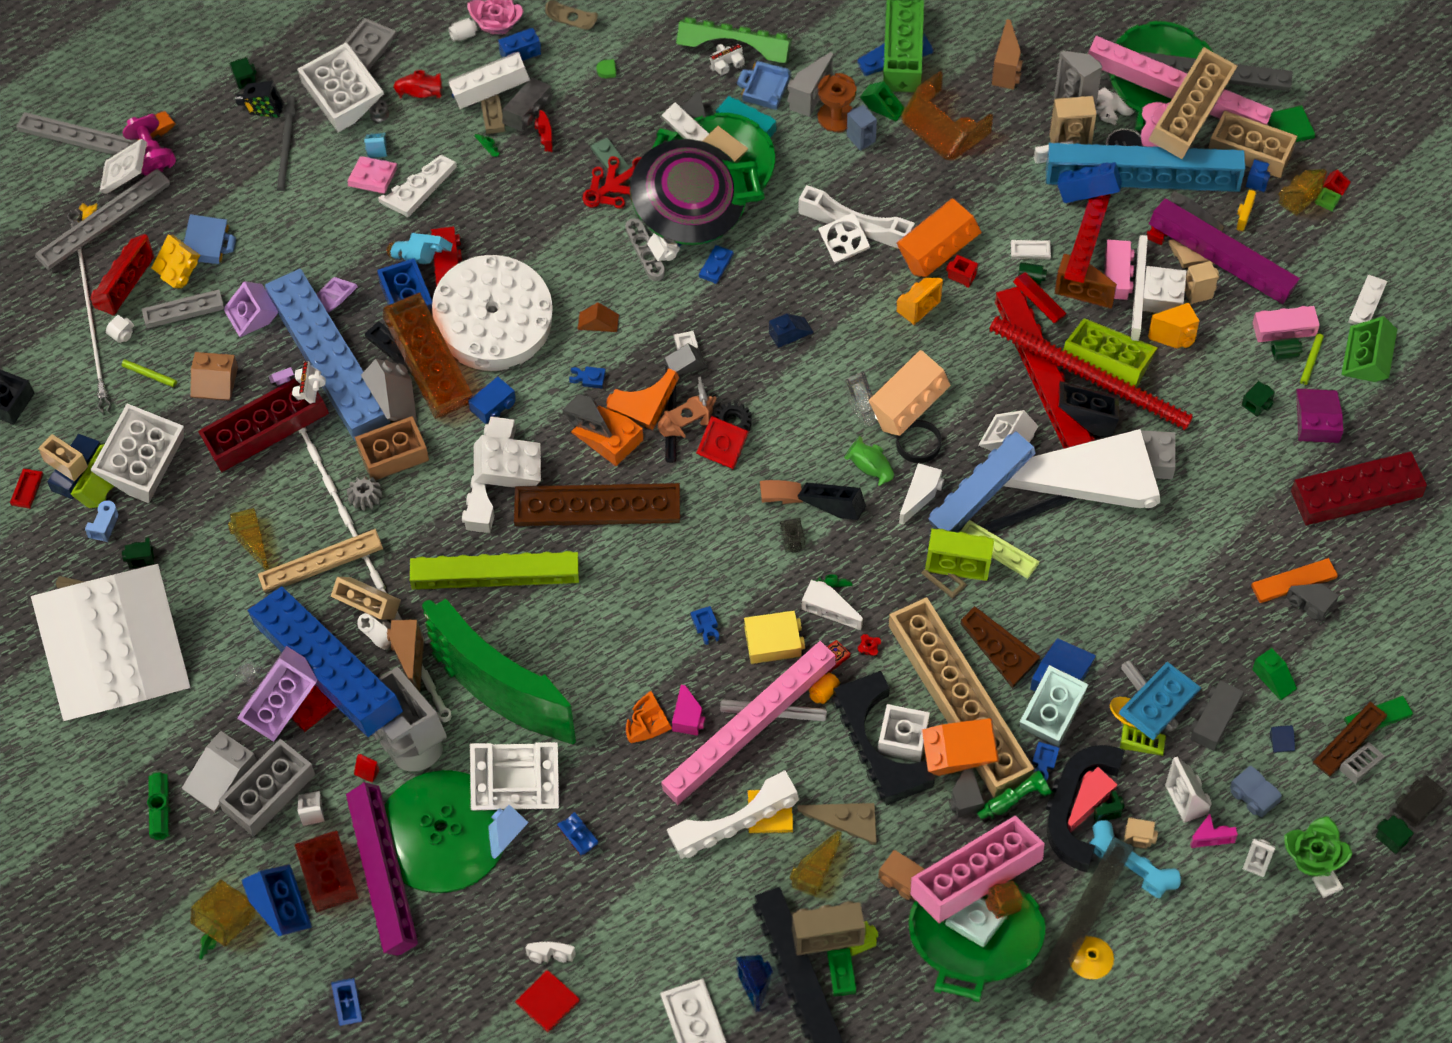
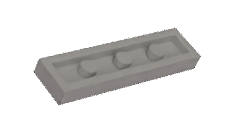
[142,290,224,329]

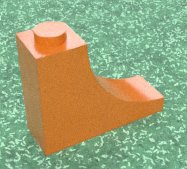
[606,369,679,430]

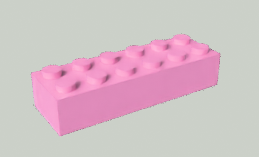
[911,816,1045,923]

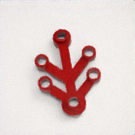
[582,156,642,209]

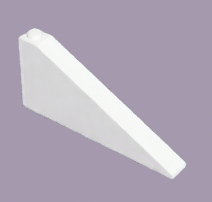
[1004,429,1160,508]

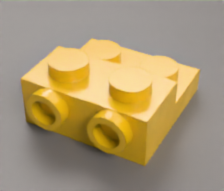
[151,234,200,289]

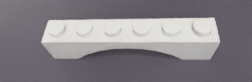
[798,185,915,249]
[462,417,516,533]
[667,771,799,859]

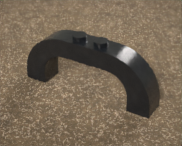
[1046,745,1125,873]

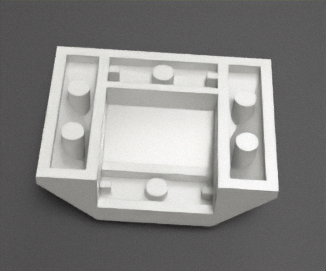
[470,742,559,810]

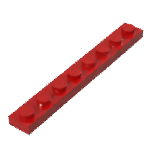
[1064,194,1111,283]

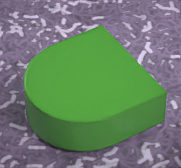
[596,59,616,78]

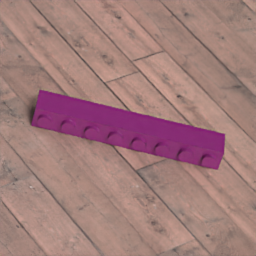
[1149,198,1300,304]
[346,782,418,956]

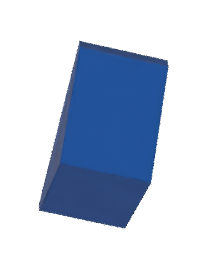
[331,978,362,1026]

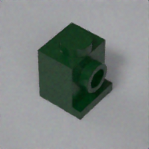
[122,538,155,569]

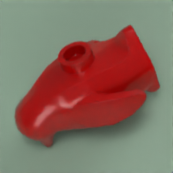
[393,70,442,98]

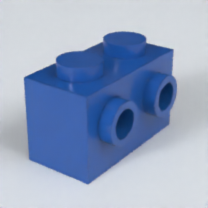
[498,28,541,61]

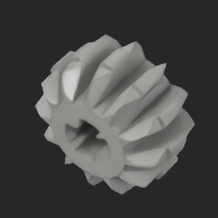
[347,476,382,511]

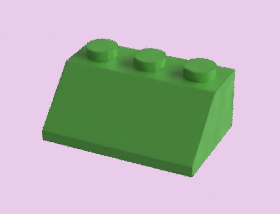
[1341,316,1397,382]

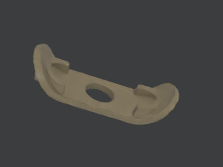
[545,0,598,30]

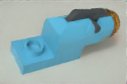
[387,233,453,265]

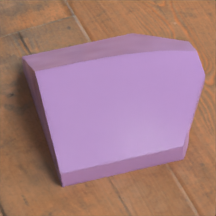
[316,277,358,313]

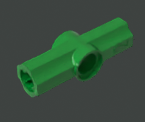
[147,772,170,840]

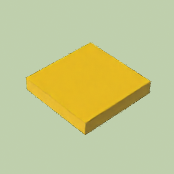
[748,790,793,833]

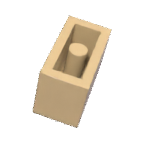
[1185,261,1219,304]
[38,434,88,481]

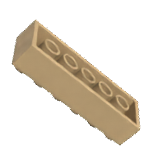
[1148,48,1237,159]

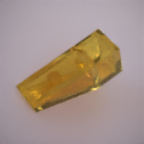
[228,508,269,570]
[789,831,842,897]

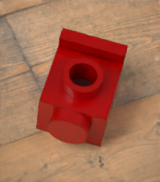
[946,255,978,288]

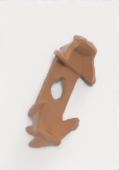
[658,396,716,438]

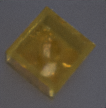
[190,879,255,947]

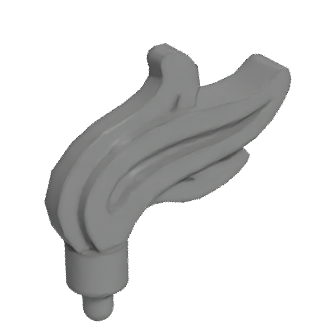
[698,377,708,406]

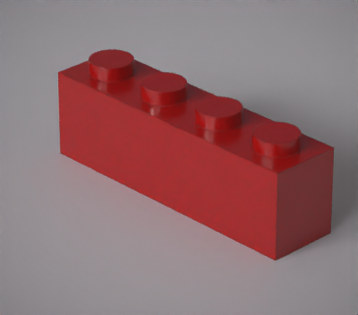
[431,227,462,286]

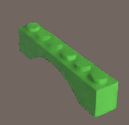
[676,17,792,63]

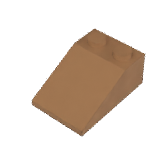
[992,19,1023,89]
[387,620,424,692]

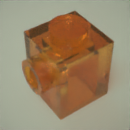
[986,881,1023,919]

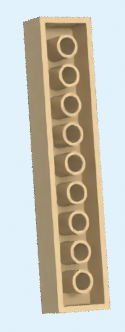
[889,597,1034,797]

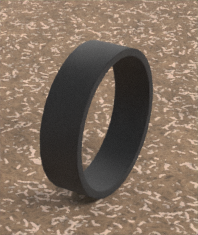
[896,420,941,463]

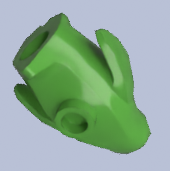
[844,436,894,486]

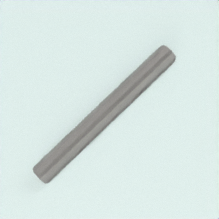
[720,699,827,721]

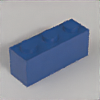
[1057,162,1122,203]

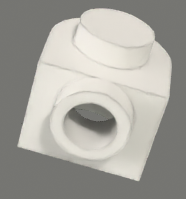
[106,315,134,343]

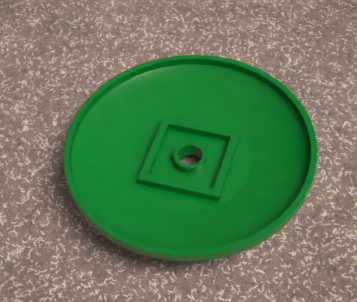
[384,770,504,893]

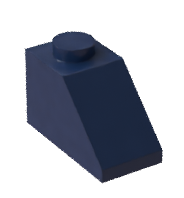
[769,314,813,348]

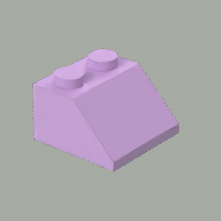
[224,281,278,337]

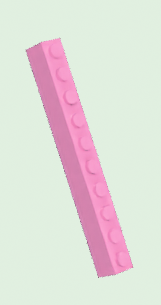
[1088,36,1273,125]
[661,641,835,805]

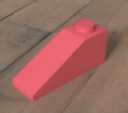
[1067,767,1117,833]

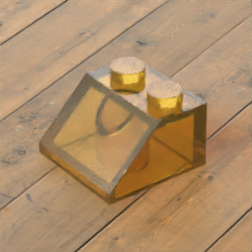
[1278,169,1327,216]

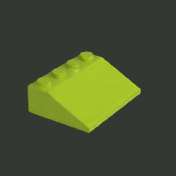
[1063,318,1157,388]

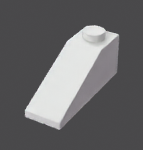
[899,463,944,524]
[802,580,863,630]
[1243,838,1275,877]

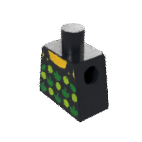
[236,81,284,118]

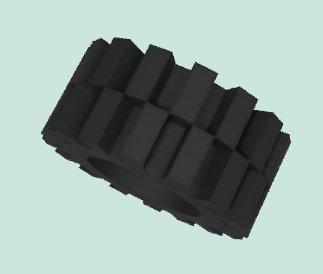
[715,402,752,431]

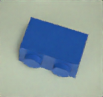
[468,377,516,424]

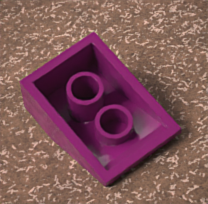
[1296,388,1343,443]

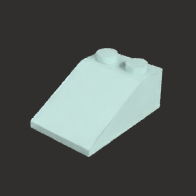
[1020,665,1088,747]

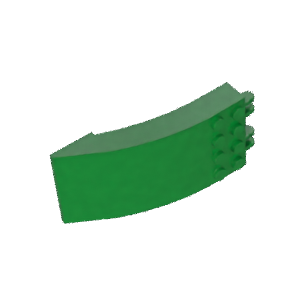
[422,598,576,745]

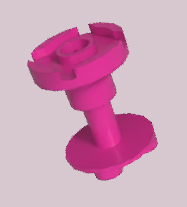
[123,114,176,176]

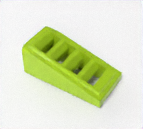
[1120,724,1166,756]

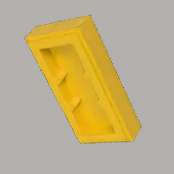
[1236,190,1256,231]

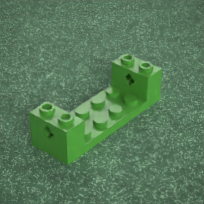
[883,0,924,92]

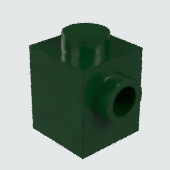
[229,57,257,90]
[1241,381,1275,417]
[1375,815,1414,855]

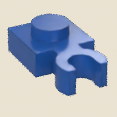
[569,367,606,389]
[690,606,719,645]
[1032,742,1059,781]

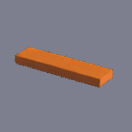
[1251,558,1338,603]

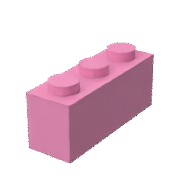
[1104,240,1134,300]
[1253,306,1320,342]

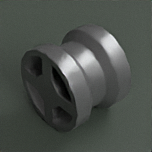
[369,99,389,123]

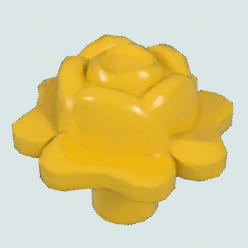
[78,203,98,220]

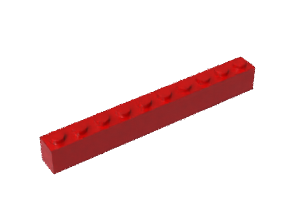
[995,287,1095,449]

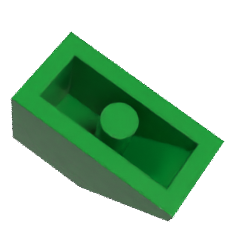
[860,81,906,122]
[1252,648,1297,701]

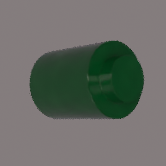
[1018,262,1047,285]
[1271,337,1303,360]

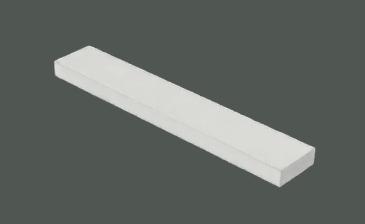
[1131,235,1147,341]

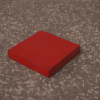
[696,416,750,469]
[515,970,580,1033]

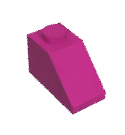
[672,685,705,736]

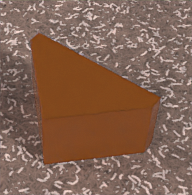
[578,302,619,332]

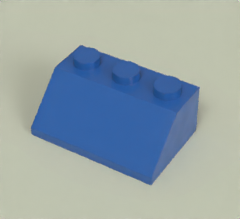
[377,258,432,329]

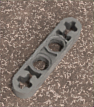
[625,218,665,281]

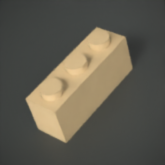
[331,577,401,620]

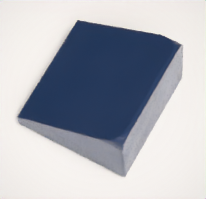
[1269,725,1295,753]

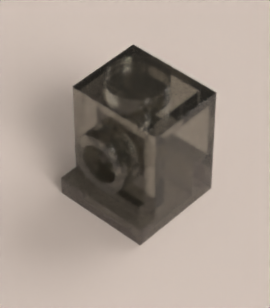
[780,518,806,553]

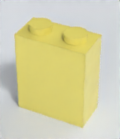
[744,611,805,664]

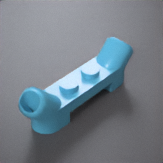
[1090,820,1181,898]

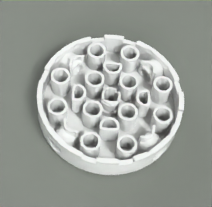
[432,255,552,371]

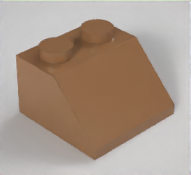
[191,352,238,401]

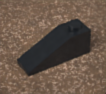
[798,482,867,520]

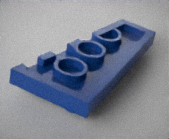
[857,33,934,76]

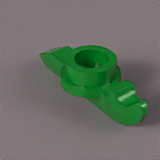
[474,134,500,157]
[812,574,852,587]
[199,920,220,960]

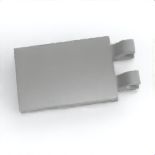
[343,18,397,71]

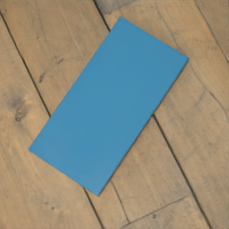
[1118,662,1201,740]

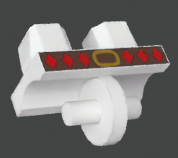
[710,44,744,75]
[292,361,326,404]

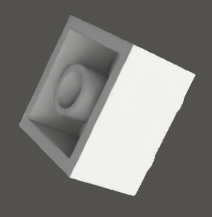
[1142,266,1186,313]
[878,704,930,762]

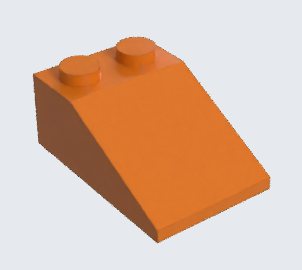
[571,406,644,466]
[922,718,999,776]

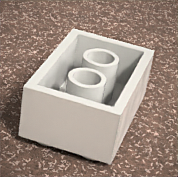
[474,435,541,488]

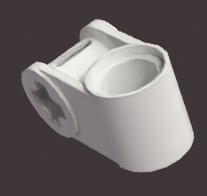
[357,613,391,650]

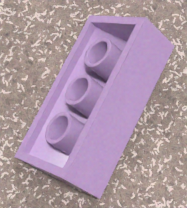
[237,646,317,742]

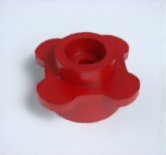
[857,634,881,656]

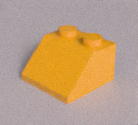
[897,278,943,325]
[1148,303,1199,349]

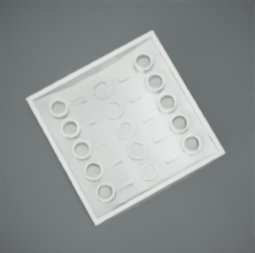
[31,564,190,721]

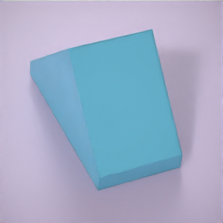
[364,133,387,158]

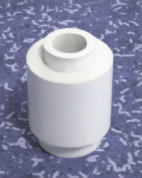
[448,18,477,41]

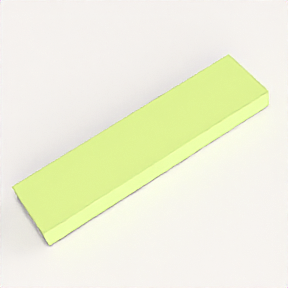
[960,520,1039,579]

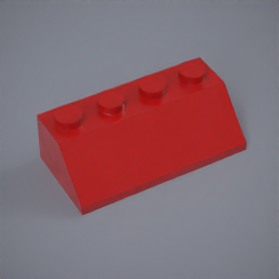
[90,234,154,316]

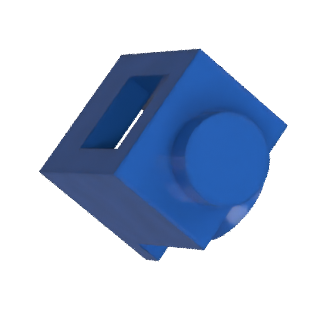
[1246,159,1271,192]

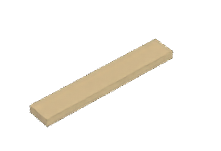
[258,529,383,593]

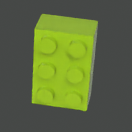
[925,529,994,581]

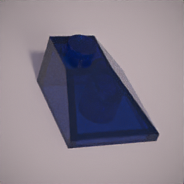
[736,955,773,1012]

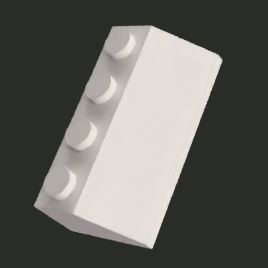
[449,52,530,109]

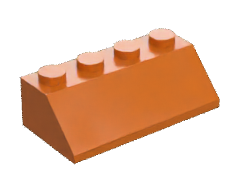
[896,199,982,277]

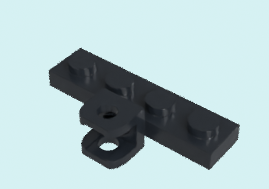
[365,321,436,384]

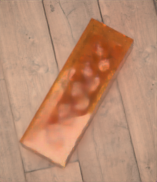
[382,292,473,419]

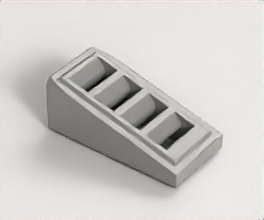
[1339,742,1385,784]

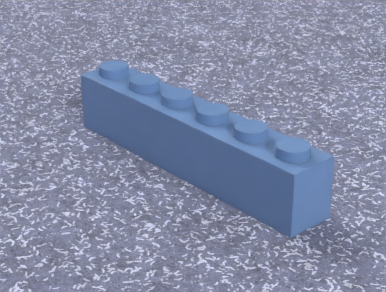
[928,431,1036,532]

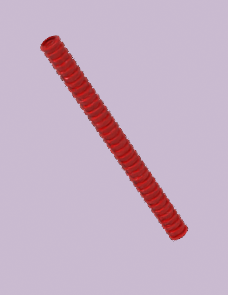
[989,316,1193,430]

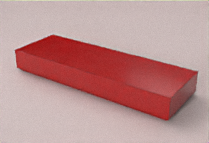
[1013,272,1067,323]

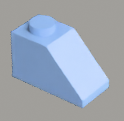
[489,805,529,859]

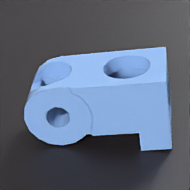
[85,501,118,542]

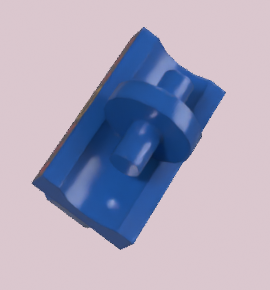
[557,812,598,856]

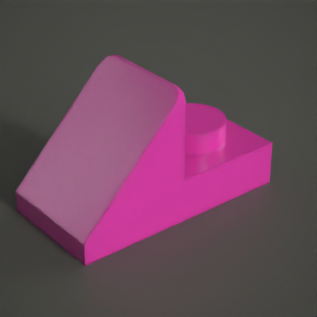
[1190,814,1237,848]

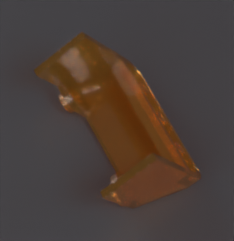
[901,71,993,160]

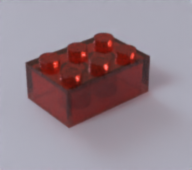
[294,830,359,913]

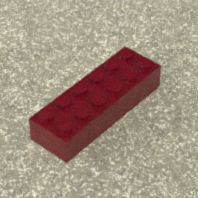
[198,378,329,473]
[1291,451,1427,525]

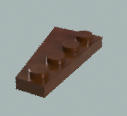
[960,606,1040,689]

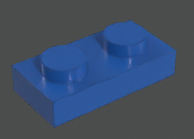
[699,245,733,284]

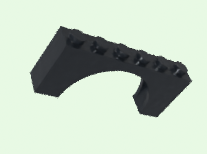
[831,671,935,806]

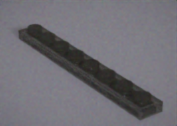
[1031,837,1134,1004]

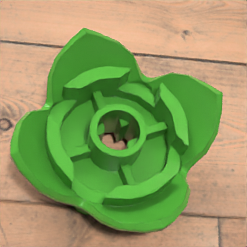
[1284,816,1352,876]

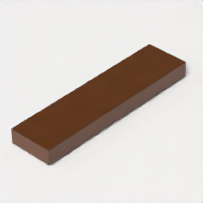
[1313,701,1387,777]

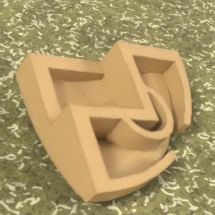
[1168,239,1214,268]

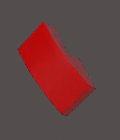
[535,110,553,152]

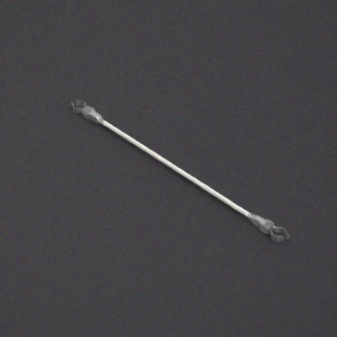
[68,209,111,415]

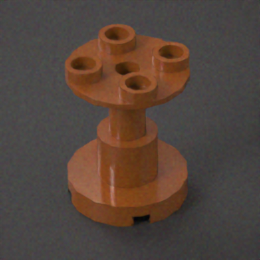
[818,73,856,133]

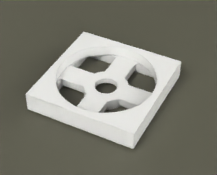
[818,212,870,264]

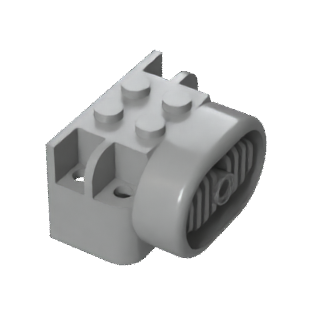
[372,667,447,772]

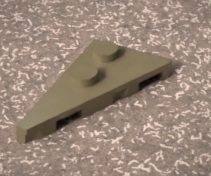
[797,803,876,845]

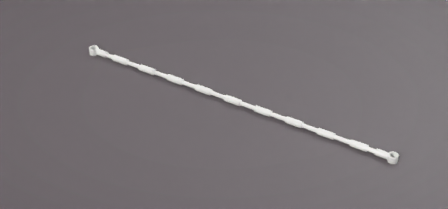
[298,427,452,722]

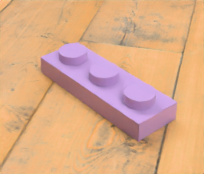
[268,367,294,386]

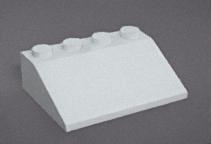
[298,42,384,132]
[91,404,184,503]

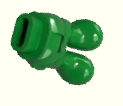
[977,770,1052,821]

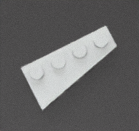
[378,155,457,217]

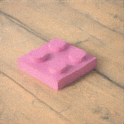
[348,156,397,194]

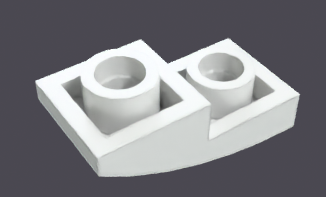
[526,942,576,963]

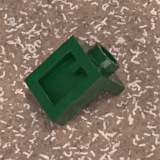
[1093,790,1125,822]

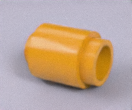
[809,672,840,704]

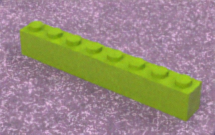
[410,551,579,590]

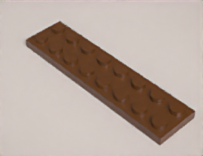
[514,483,680,526]

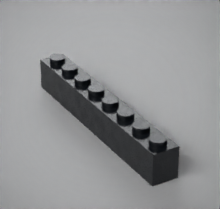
[752,887,843,1043]

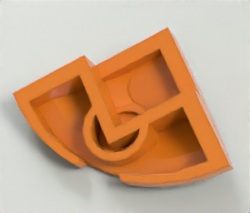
[626,691,672,743]

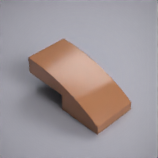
[760,480,803,504]

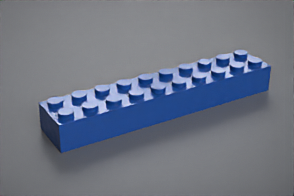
[247,586,403,737]

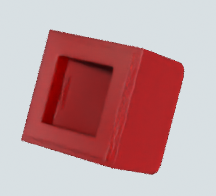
[1322,169,1351,196]
[354,754,380,783]

